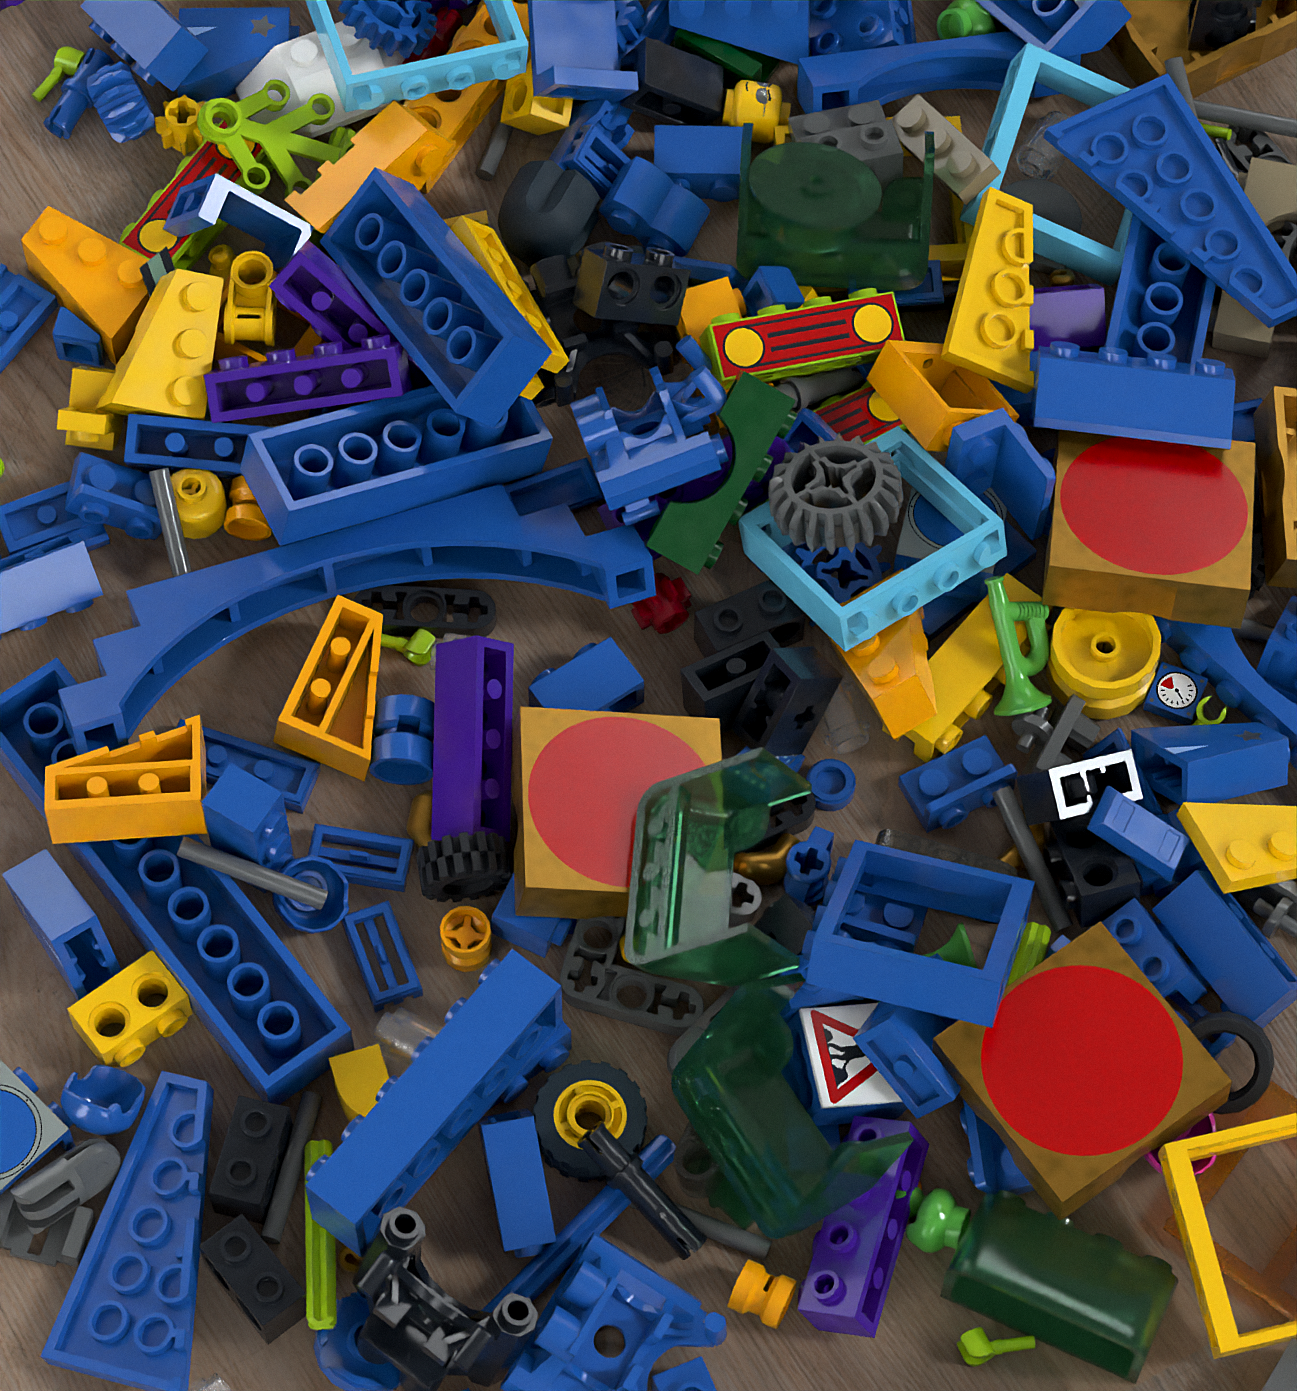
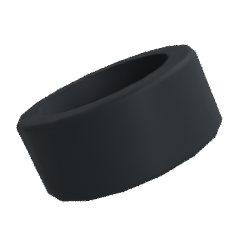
[1188,1011,1275,1115]

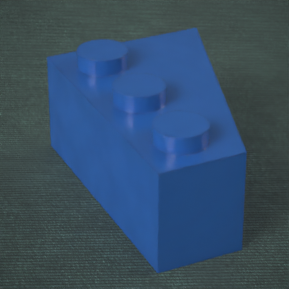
[669,0,810,65]

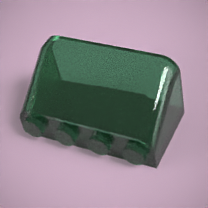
[940,1190,1179,1384]

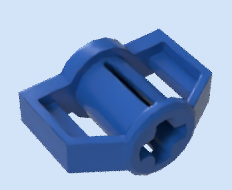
[783,826,834,906]

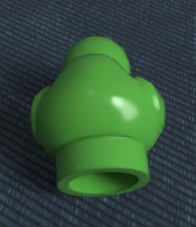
[937,0,997,40]
[895,1181,971,1253]

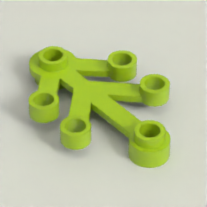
[197,79,354,198]

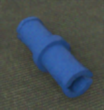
[43,48,114,139]

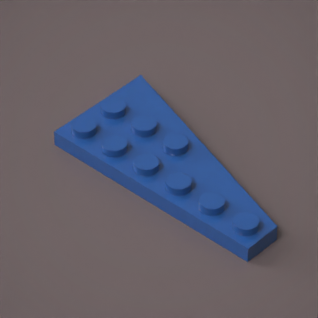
[1043,73,1297,328]
[40,1071,214,1391]

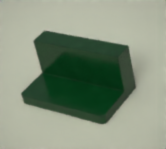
[675,28,779,90]

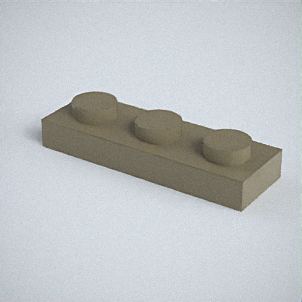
[891,94,1001,205]

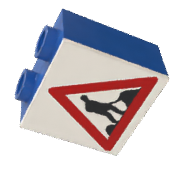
[781,1003,908,1127]

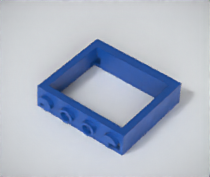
[802,840,1035,1028]

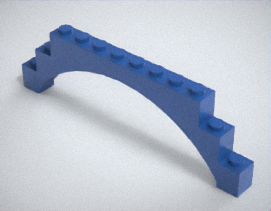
[58,484,656,756]

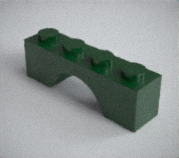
[644,370,797,575]

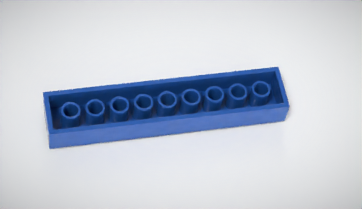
[0,657,355,1105]

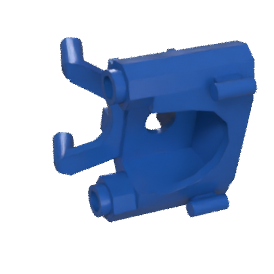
[570,335,729,526]
[500,1232,727,1391]

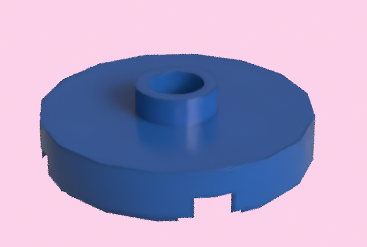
[313,1292,401,1391]

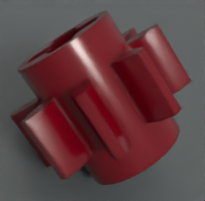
[631,573,692,634]

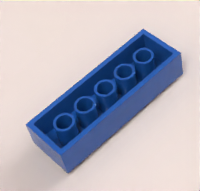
[319,167,552,427]
[240,385,553,546]
[305,949,563,1257]

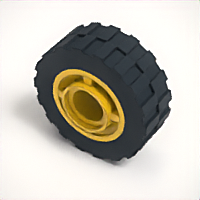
[533,1060,648,1182]

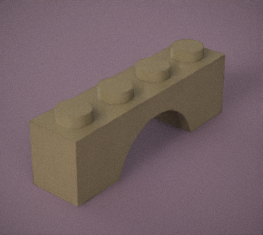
[1207,157,1297,359]

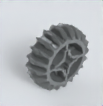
[768,433,903,555]

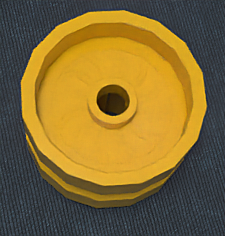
[1046,607,1161,720]

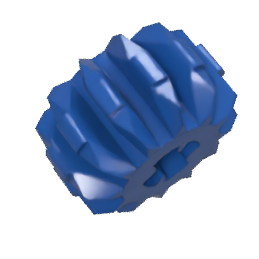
[86,61,155,143]

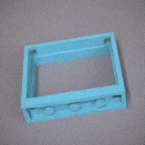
[305,0,529,112]
[959,43,1132,286]
[738,426,1007,652]

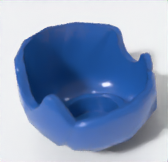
[272,855,349,934]
[60,1065,146,1136]

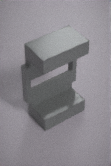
[0,1188,96,1267]

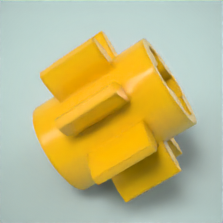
[155,95,213,155]

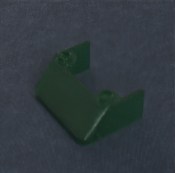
[736,123,935,291]
[624,747,812,987]
[671,973,914,1239]

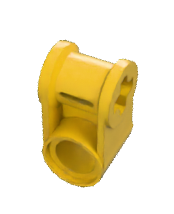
[224,251,277,346]

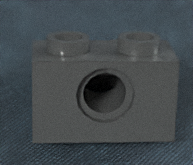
[788,100,903,210]

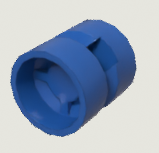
[369,694,435,785]

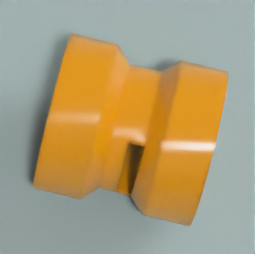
[224,475,272,541]
[440,906,492,972]
[728,1259,798,1329]

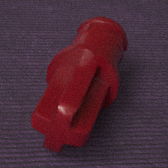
[401,7,463,65]

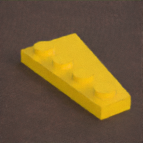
[940,187,1034,394]
[1176,802,1297,894]

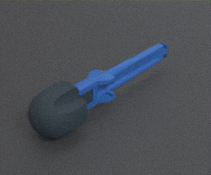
[498,0,679,265]

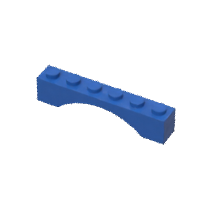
[797,31,1081,114]
[1152,615,1297,770]

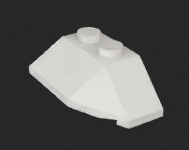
[235,21,405,138]

